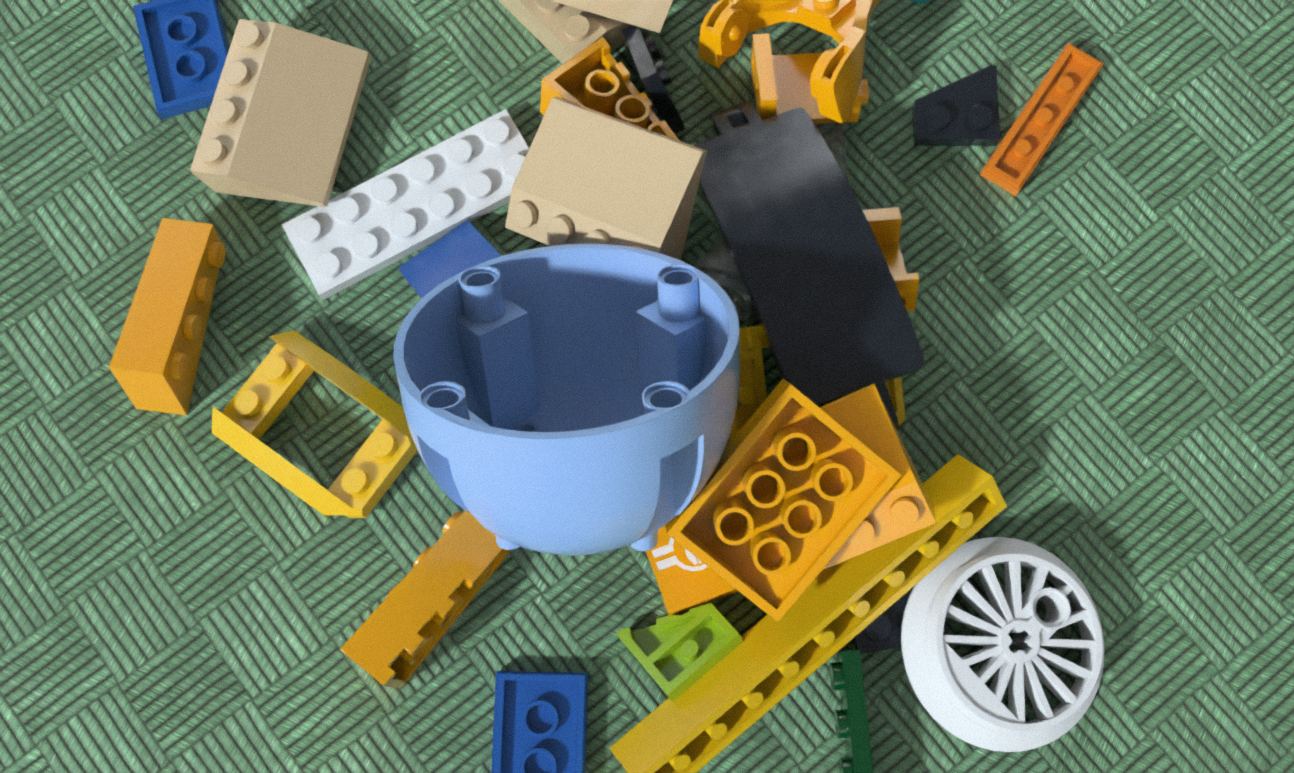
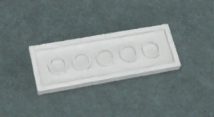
[282,109,529,300]

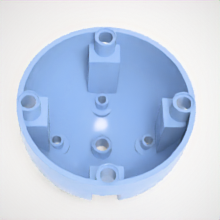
[393,244,740,556]

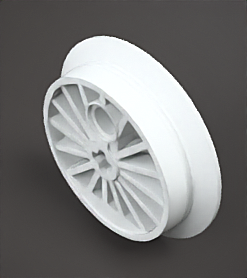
[901,537,1105,752]

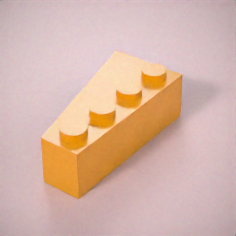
[540,37,679,140]
[109,218,226,416]
[340,510,512,689]

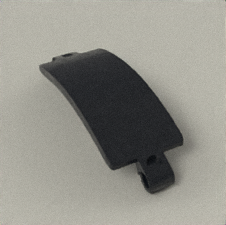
[692,101,924,431]

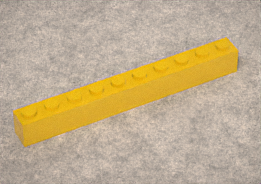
[609,454,1007,773]

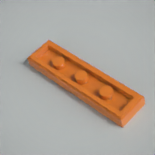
[980,43,1104,197]

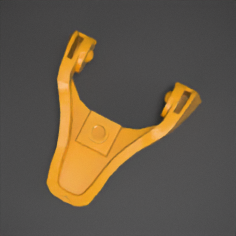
[698,0,881,124]

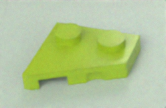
[616,603,743,702]

